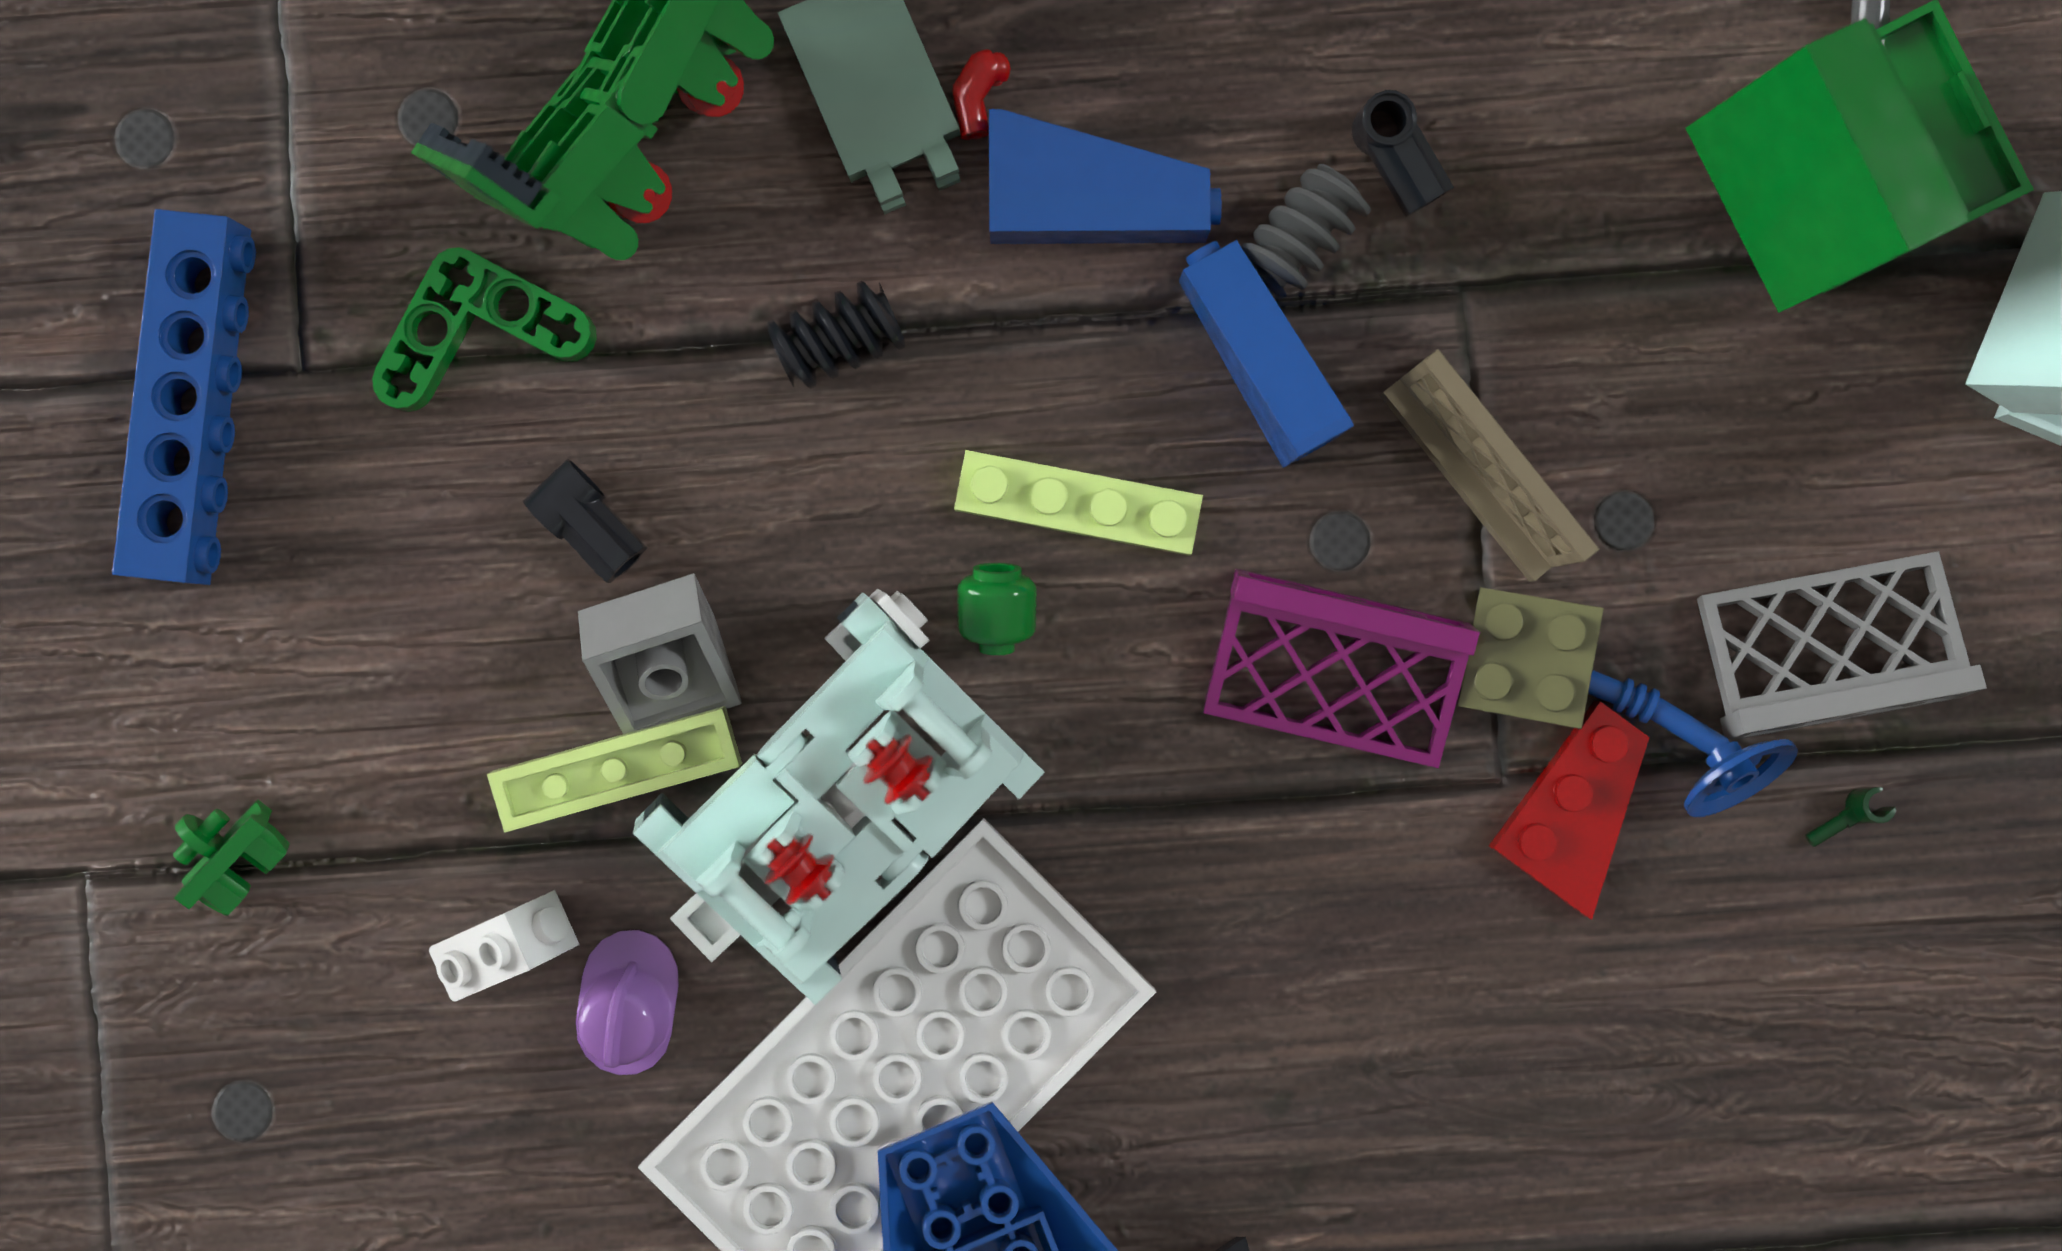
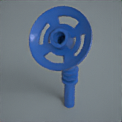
[1588,670,1798,817]

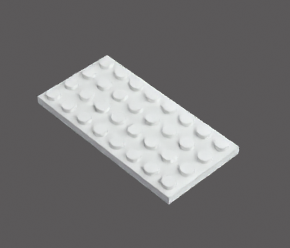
[638,818,1156,1251]

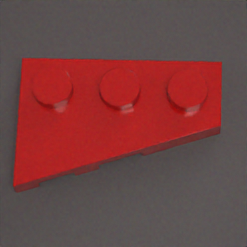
[1489,701,1650,920]

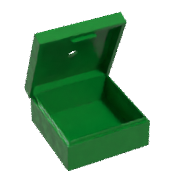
[1685,0,2034,313]

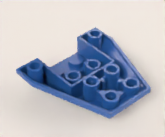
[877,1101,1118,1251]

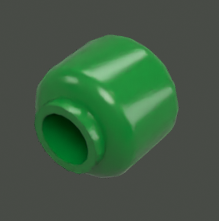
[957,563,1037,655]

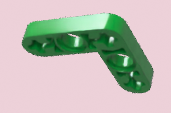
[372,247,597,412]

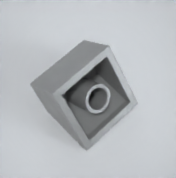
[578,573,742,734]

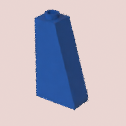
[989,109,1222,244]
[1179,240,1354,468]

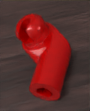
[952,49,1011,140]

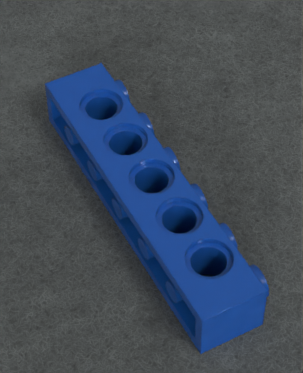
[112,209,256,585]

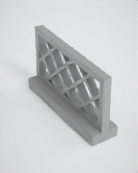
[1697,551,1987,741]

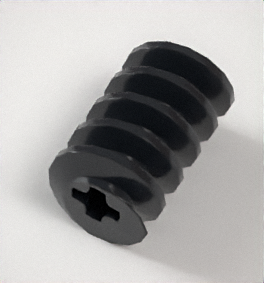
[767,281,905,389]

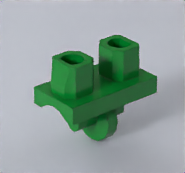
[173,799,290,916]

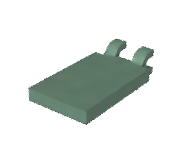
[778,0,961,215]

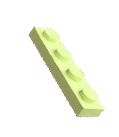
[954,450,1203,556]
[487,706,742,833]

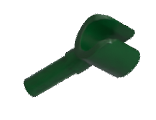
[1805,787,1896,847]

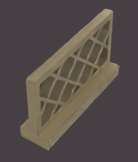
[1379,350,1600,582]

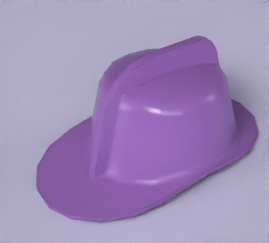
[576,930,679,1075]

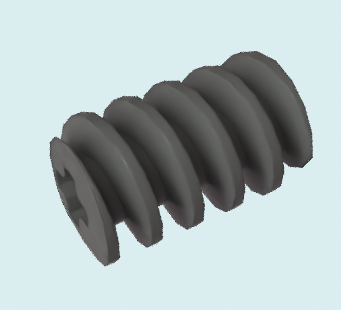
[1241,164,1372,298]

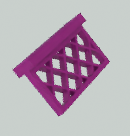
[1202,568,1480,768]

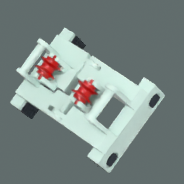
[633,592,1045,1005]

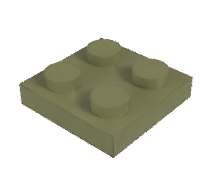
[1458,587,1604,729]

